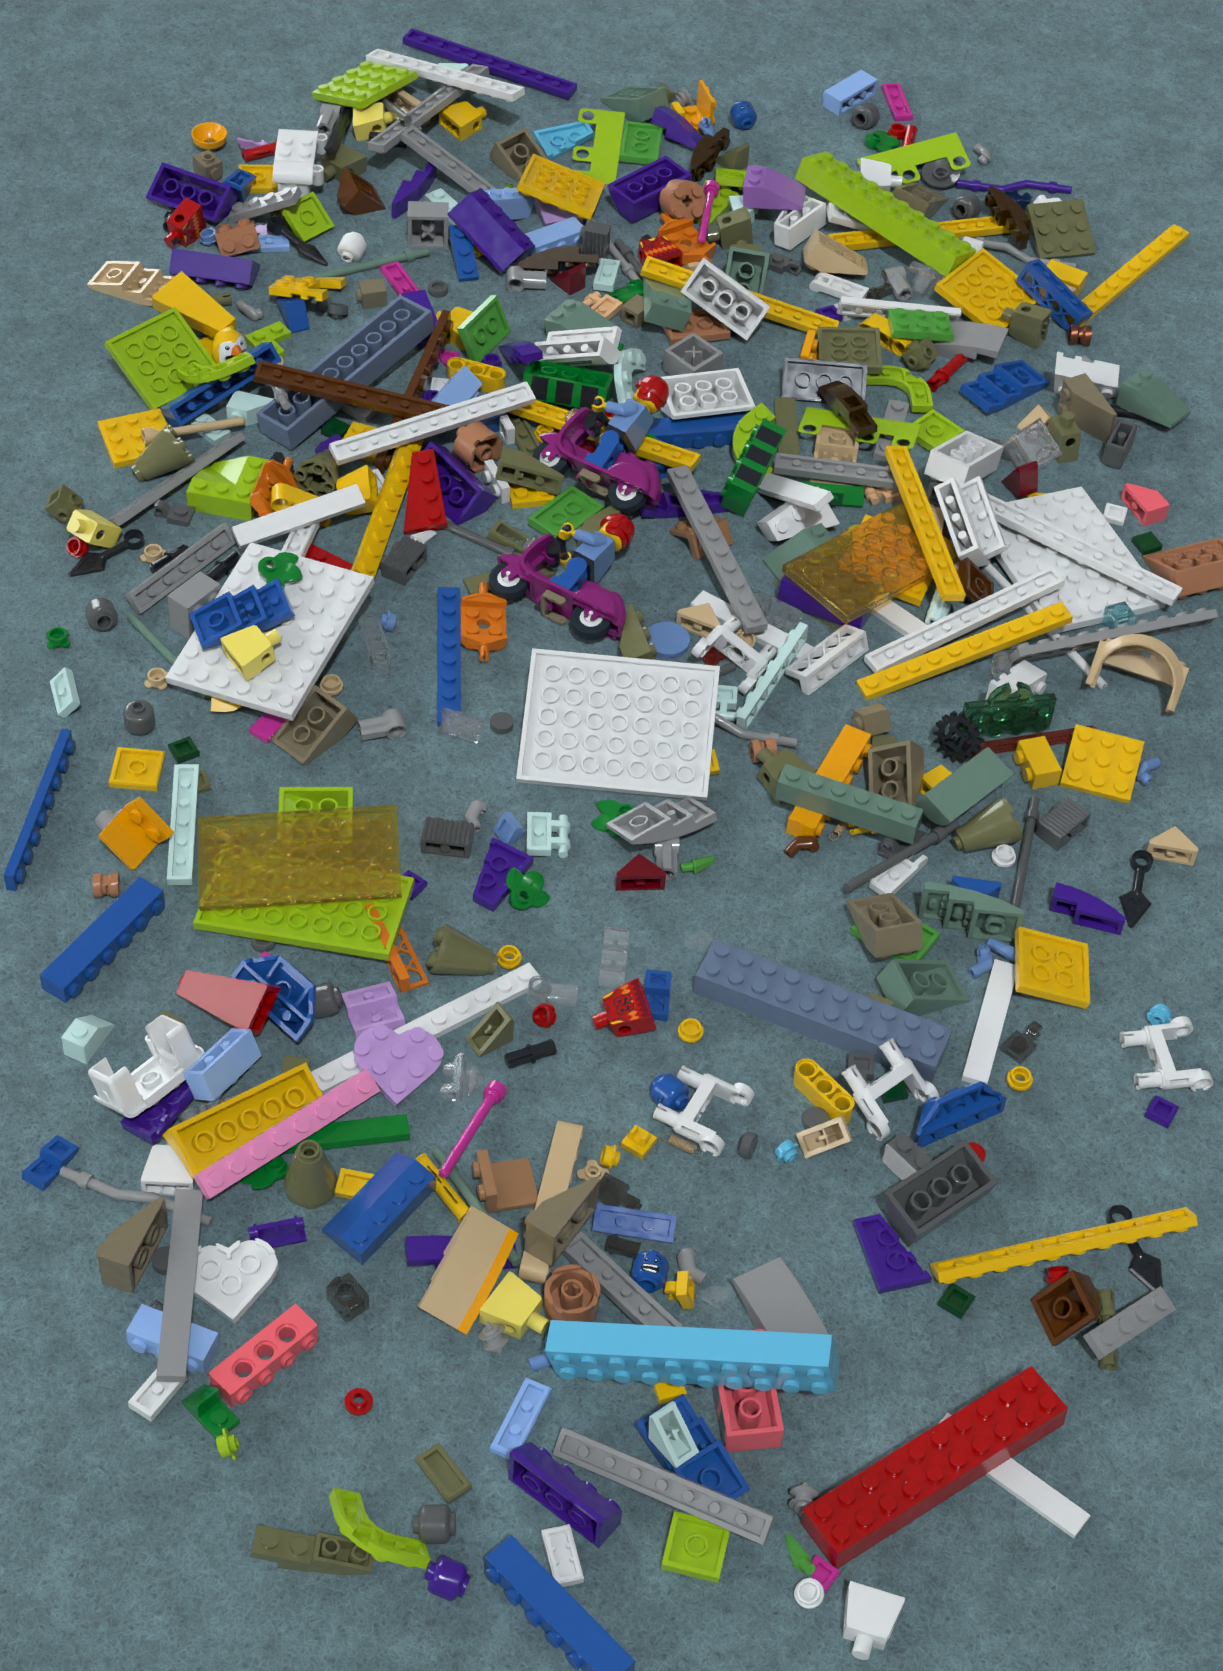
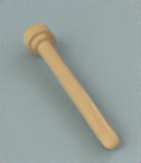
[141,417,245,445]

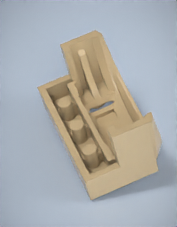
[1085,634,1189,714]

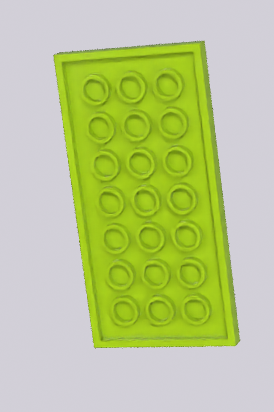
[193,847,415,961]

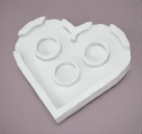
[194,1238,279,1324]

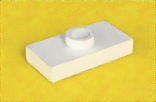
[541,1524,584,1587]

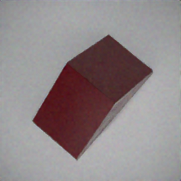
[550,263,586,296]
[1001,461,1038,497]
[615,853,666,891]

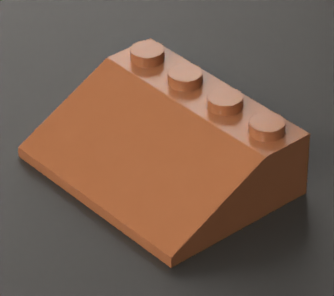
[1142,537,1223,599]

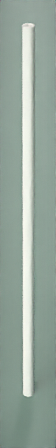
[930,504,1108,689]

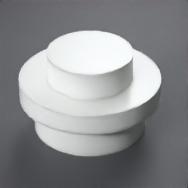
[991,844,1016,867]
[794,1578,824,1609]

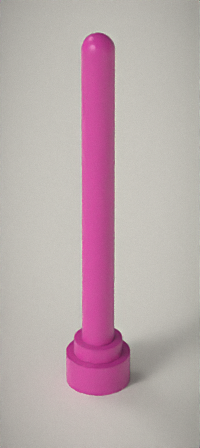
[698,180,720,243]
[439,1080,507,1178]

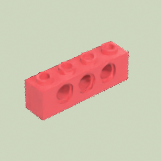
[208,1303,319,1408]

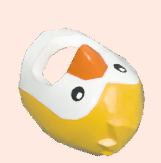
[212,327,248,364]

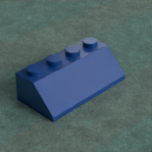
[322,1152,436,1265]

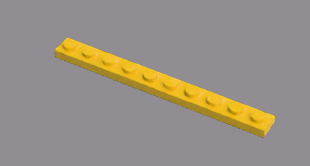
[828,216,1010,250]
[1066,224,1190,327]
[640,256,840,336]
[508,400,701,473]
[351,439,424,578]
[884,446,966,601]
[856,601,1073,701]
[930,1207,1198,1284]

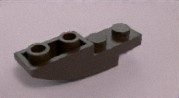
[690,127,730,182]
[985,186,1030,250]
[518,246,601,275]
[818,381,878,438]

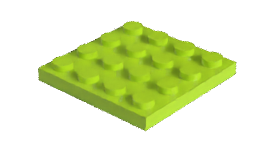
[312,61,418,109]
[104,307,216,410]

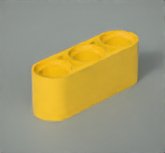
[858,313,918,357]
[447,357,506,393]
[271,483,331,527]
[793,1058,855,1124]

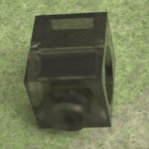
[326,1272,369,1323]

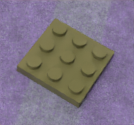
[1025,199,1096,260]
[817,327,882,374]

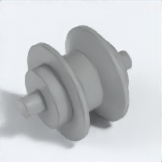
[672,89,691,107]
[478,1322,509,1353]
[789,1482,819,1517]

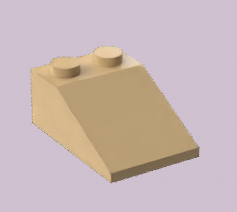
[803,229,868,275]

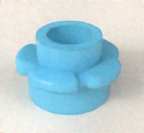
[1147,1004,1172,1025]
[774,1139,799,1164]

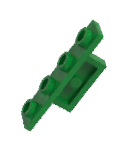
[777,481,864,508]

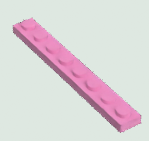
[193,1068,380,1200]

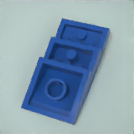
[959,360,1050,414]
[189,578,295,649]
[634,1394,750,1499]

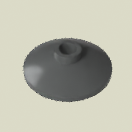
[922,158,960,188]

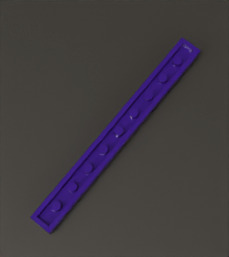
[403,28,577,100]

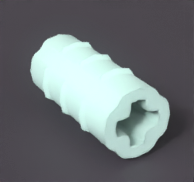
[924,588,952,625]

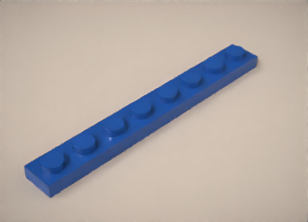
[437,587,461,727]
[4,729,76,891]

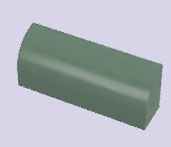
[916,747,1014,826]

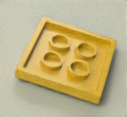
[97,408,167,469]
[1060,724,1145,804]
[1015,926,1090,1009]

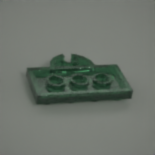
[959,682,1057,740]

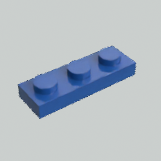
[448,225,479,282]
[592,1204,677,1244]

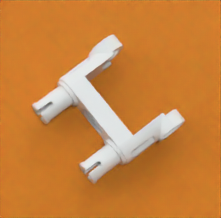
[691,616,776,696]
[1119,1016,1213,1091]
[841,1038,939,1141]
[653,1065,755,1156]

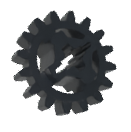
[932,711,985,762]

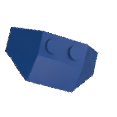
[230,955,316,1042]
[914,1081,1007,1148]

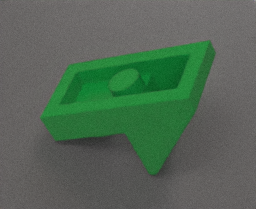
[181,1384,240,1440]

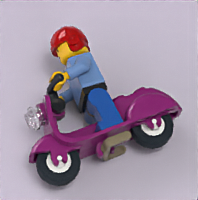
[532,375,669,513]
[489,513,635,641]

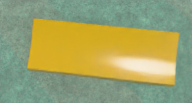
[162,1062,323,1179]

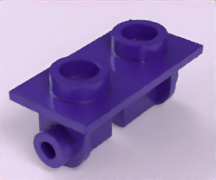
[247,1215,307,1248]

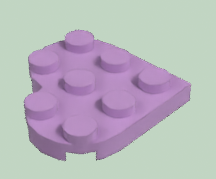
[353,1024,444,1107]

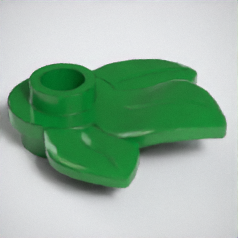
[865,130,901,152]
[609,279,643,303]
[258,552,303,587]
[591,800,634,837]
[506,867,550,911]
[239,1156,289,1189]

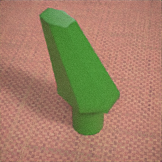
[680,855,714,874]
[785,1533,816,1575]

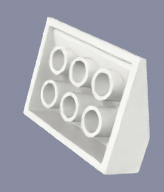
[661,368,756,420]

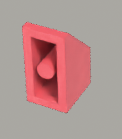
[1121,483,1170,526]

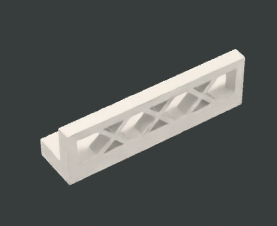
[785,624,869,696]

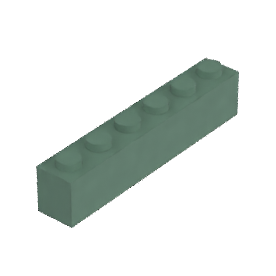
[775,764,924,844]

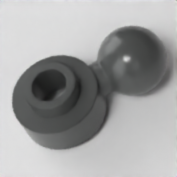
[316,298,349,318]

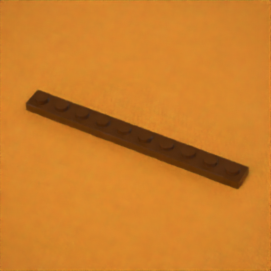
[375,310,454,475]
[254,360,467,430]

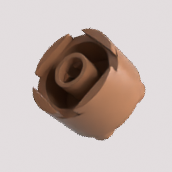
[659,179,705,220]
[452,421,503,473]
[543,1264,600,1322]

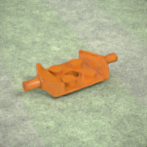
[658,212,716,265]
[250,457,299,517]
[460,582,508,662]

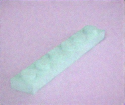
[734,622,808,730]
[167,764,200,886]

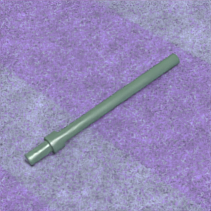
[312,247,430,278]
[127,612,212,700]
[432,1147,522,1267]

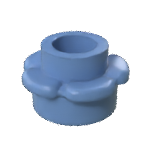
[199,228,217,246]
[379,610,397,632]

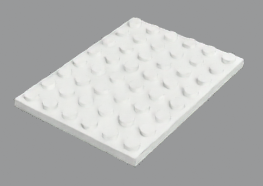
[995,486,1166,635]
[165,542,375,721]
[516,648,720,801]

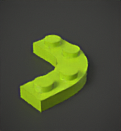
[176,351,256,386]
[866,365,933,413]
[732,402,776,476]
[329,1487,430,1569]

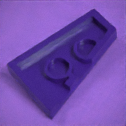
[473,837,534,912]
[120,1080,193,1145]
[853,1214,932,1294]

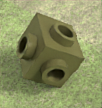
[901,337,939,371]
[45,484,84,524]

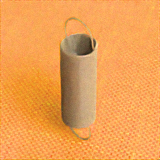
[829,821,848,840]
[662,1134,703,1156]

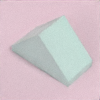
[648,1401,699,1468]

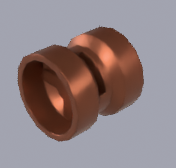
[1068,324,1092,346]

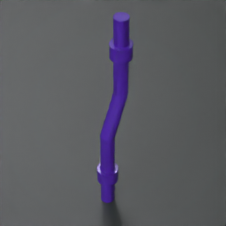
[956,179,1072,194]

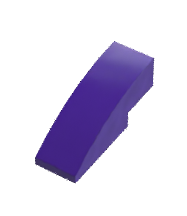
[651,106,702,149]
[1049,882,1126,935]

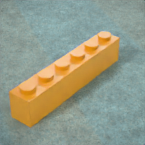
[786,724,873,837]

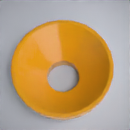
[191,122,227,151]

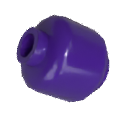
[424,1556,471,1601]

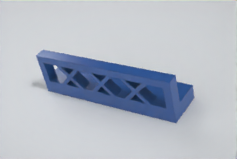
[1016,259,1093,332]

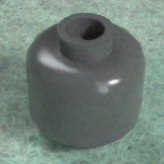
[852,103,880,130]
[952,194,982,220]
[85,598,118,632]
[123,700,155,735]
[314,983,343,1019]
[413,1504,456,1544]

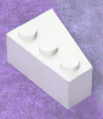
[774,195,827,250]
[1054,351,1120,399]
[757,487,840,541]
[983,660,1047,726]

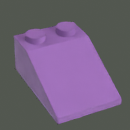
[743,165,806,210]

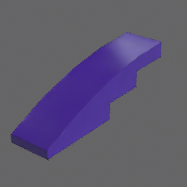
[392,162,437,219]
[498,340,543,364]
[640,490,729,518]
[406,1235,518,1270]

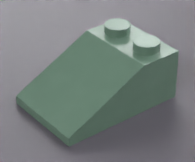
[600,86,669,123]
[725,246,772,295]
[643,279,692,332]
[544,299,616,336]
[1116,370,1191,428]
[762,523,844,583]
[876,959,969,1016]

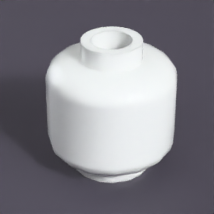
[337,232,367,263]

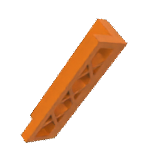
[365,903,429,993]

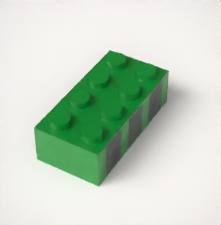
[523,360,614,412]
[720,418,787,517]

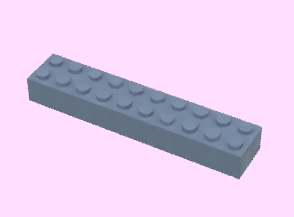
[256,295,434,450]
[693,939,952,1083]

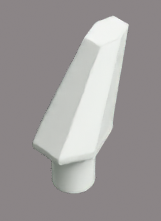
[410,530,437,544]

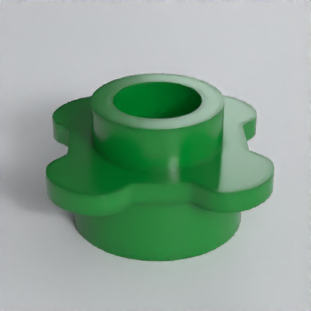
[46,627,70,649]

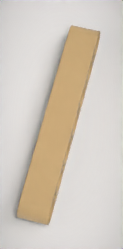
[518,1120,584,1285]

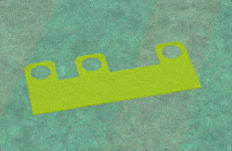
[572,108,625,184]
[856,132,971,184]
[798,407,921,449]

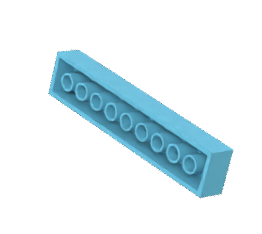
[545,1320,840,1395]

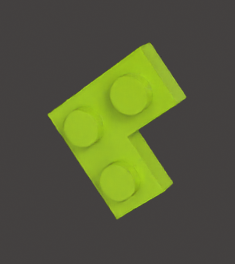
[245,321,291,357]

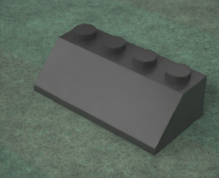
[883,1140,998,1247]

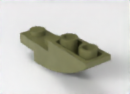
[250,1524,374,1575]

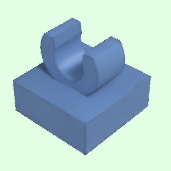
[493,812,527,846]

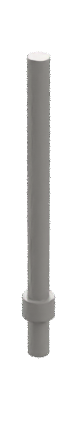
[584,217,640,280]

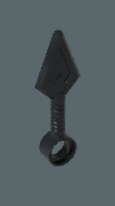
[267,216,328,266]
[68,529,145,577]
[1119,850,1154,928]
[1106,1205,1163,1291]

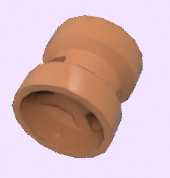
[749,738,777,763]
[93,872,120,898]

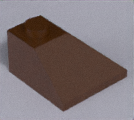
[337,168,386,215]
[954,557,994,604]
[1030,1270,1101,1346]

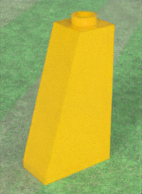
[151,271,236,338]

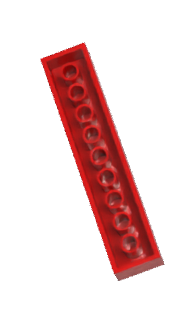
[801,1366,1068,1569]

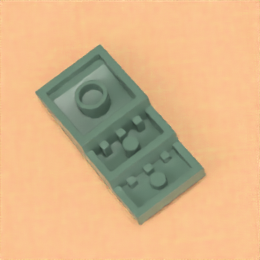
[918,881,1025,943]

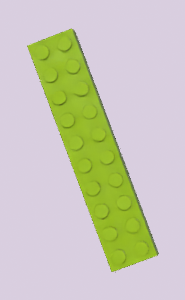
[795,151,977,277]

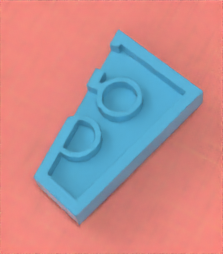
[533,121,594,161]

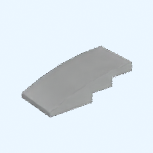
[931,321,1009,360]
[606,797,718,845]
[732,1257,838,1352]

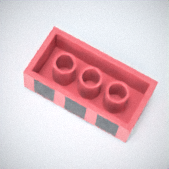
[713,1329,784,1452]

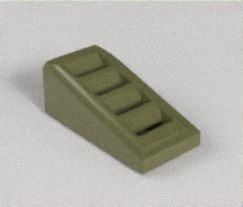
[487,519,535,554]

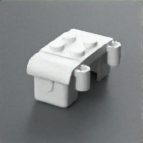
[273,129,328,198]
[88,1015,205,1118]

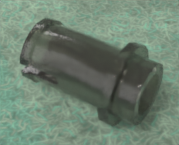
[867,283,892,300]
[605,1234,641,1260]

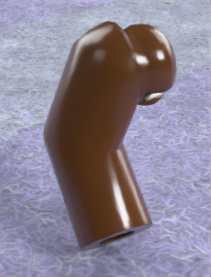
[783,835,820,859]

